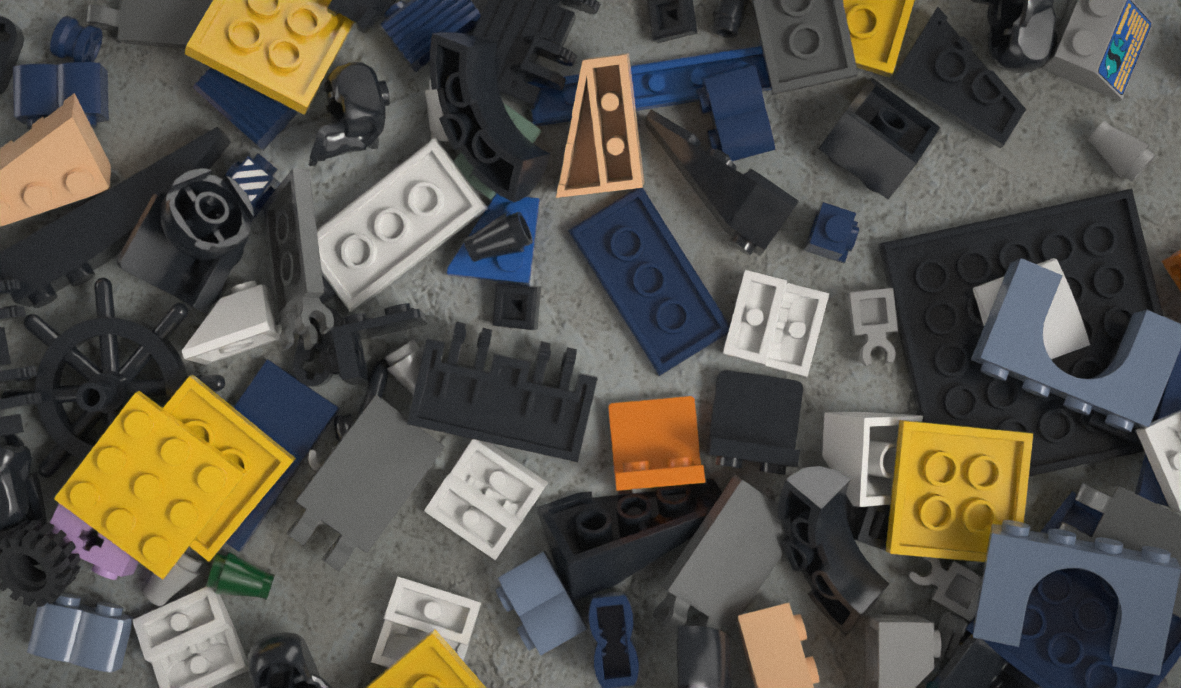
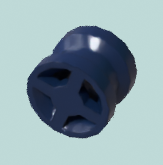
[50,16,103,62]

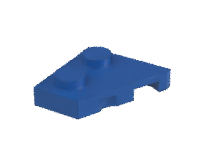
[447,194,540,285]

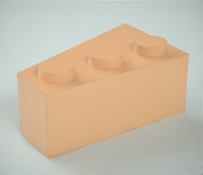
[556,53,644,198]
[0,93,111,227]
[738,603,820,688]

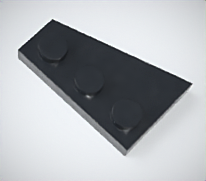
[891,7,1026,148]

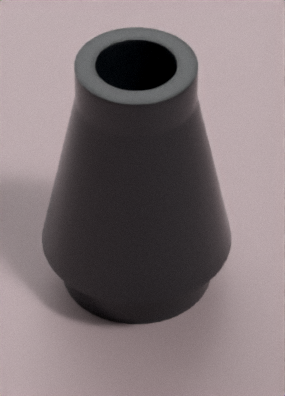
[464,211,533,262]

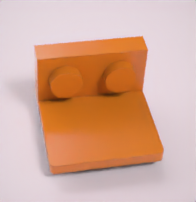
[608,396,705,491]

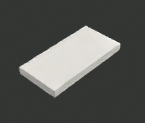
[317,139,488,312]

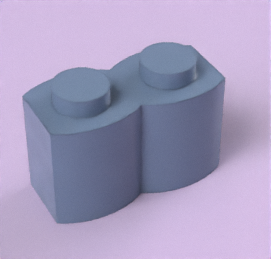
[495,551,588,655]
[27,592,134,673]

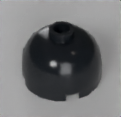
[160,168,253,260]

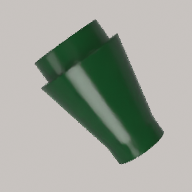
[206,552,275,600]

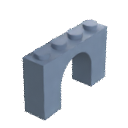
[971,258,1181,432]
[973,520,1181,676]

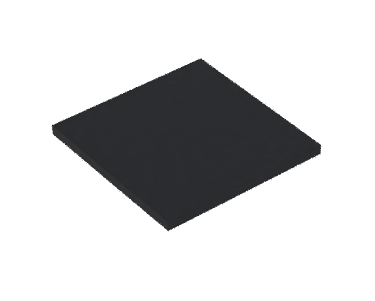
[878,189,1164,477]

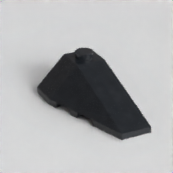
[645,109,799,256]
[537,478,722,601]

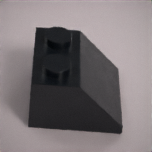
[818,77,940,199]

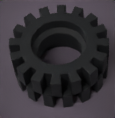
[0,520,81,607]

